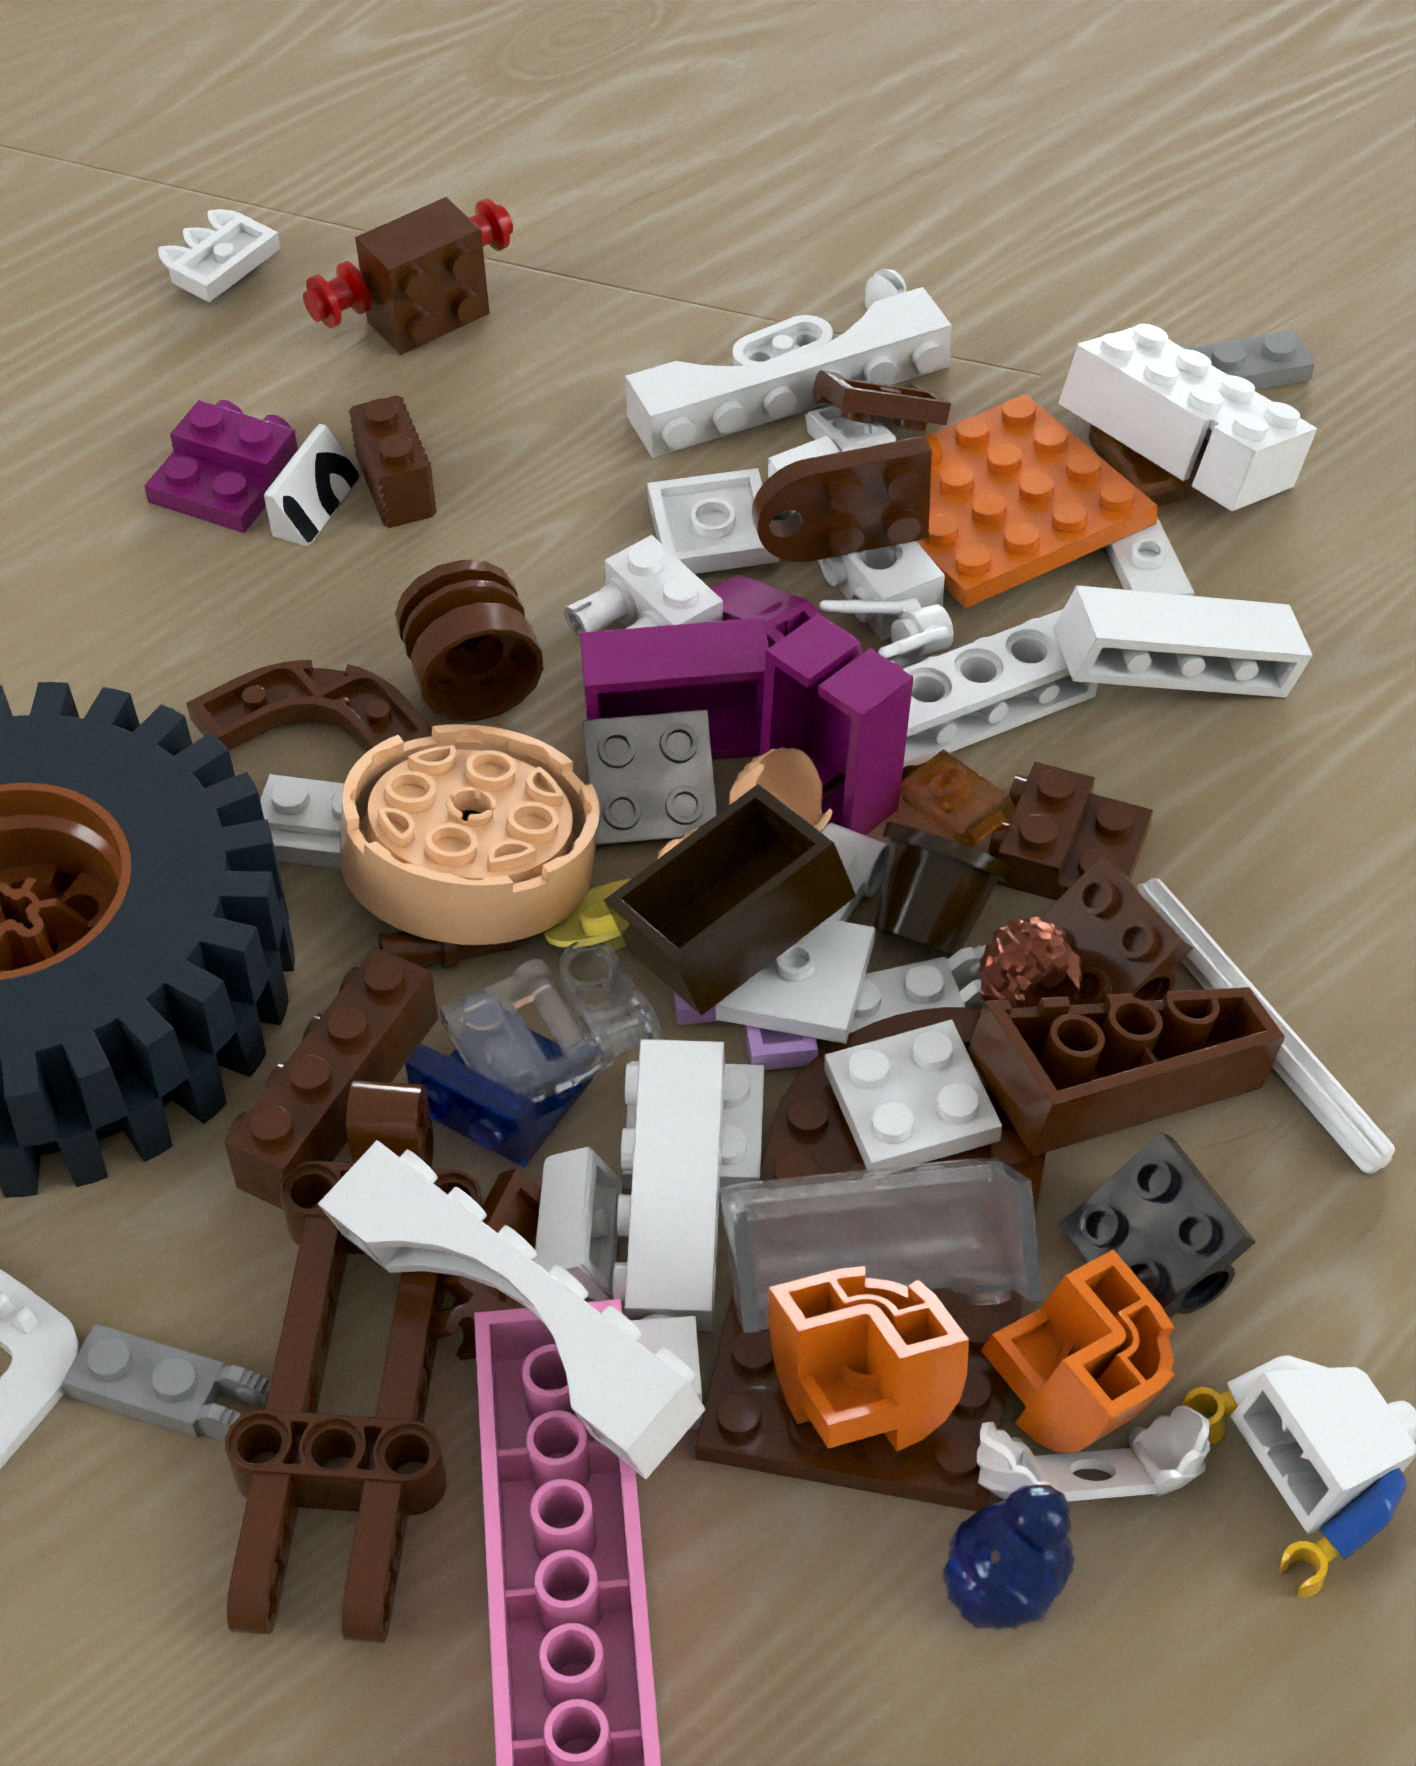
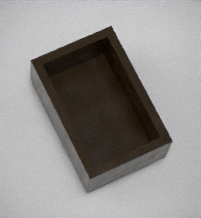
[604,784,856,1016]

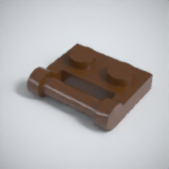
[813,370,951,431]

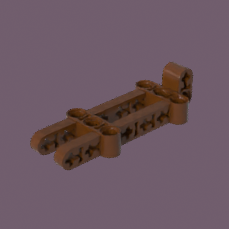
[225,1080,483,1643]

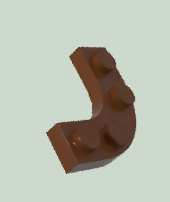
[186,660,432,752]

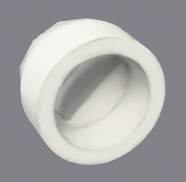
[864,269,907,309]

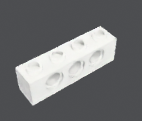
[768,436,945,641]
[903,609,1098,768]

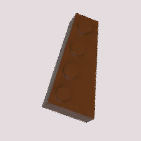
[968,987,1285,1156]

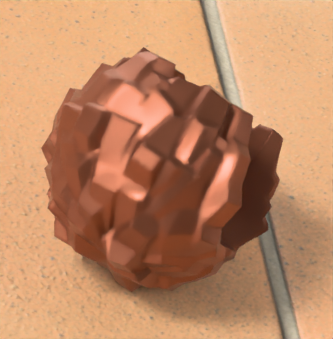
[979,917,1082,1008]

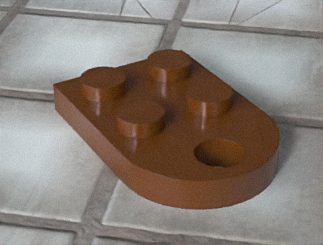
[752,436,932,562]

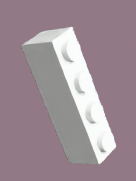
[1053,585,1313,698]
[613,1039,725,1332]

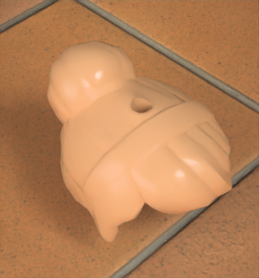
[729,747,833,832]

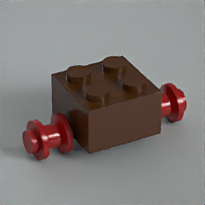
[303,197,513,355]

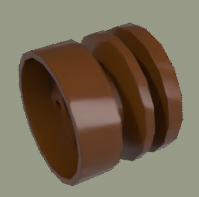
[395,560,544,721]

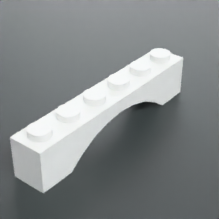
[625,287,952,458]
[318,1140,706,1479]

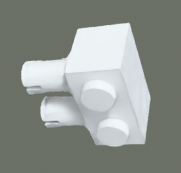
[564,535,723,639]

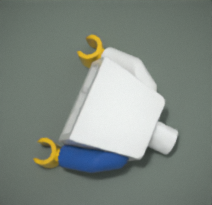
[1183,1355,1416,1598]

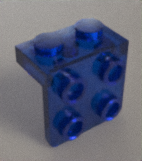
[405,1012,594,1167]

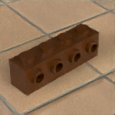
[224,947,438,1210]

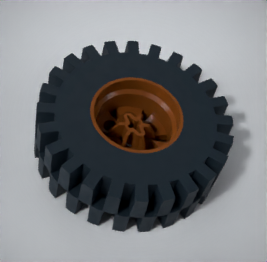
[0,682,295,1198]

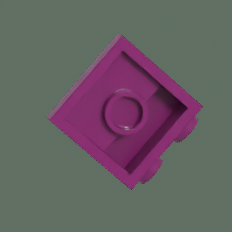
[144,400,298,533]

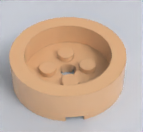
[339,724,600,945]

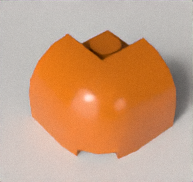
[981,1249,1175,1453]
[769,1266,969,1452]

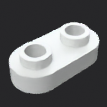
[733,315,833,366]

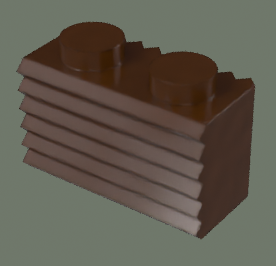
[348,395,437,528]

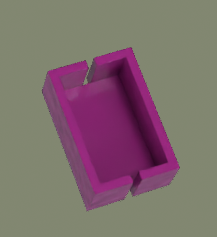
[760,614,914,835]
[580,617,769,760]

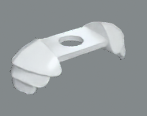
[977,1406,1211,1508]

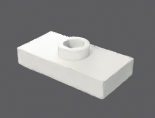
[805,405,896,452]
[1104,517,1195,596]

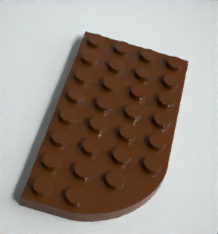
[695,1007,1046,1513]

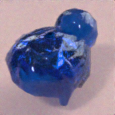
[943,1484,1075,1630]

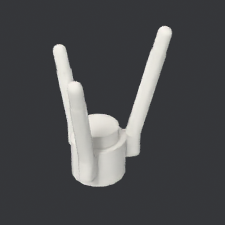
[819,597,954,669]

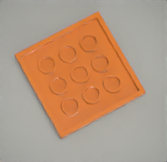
[917,394,1158,609]

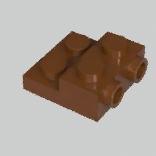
[988,762,1153,901]

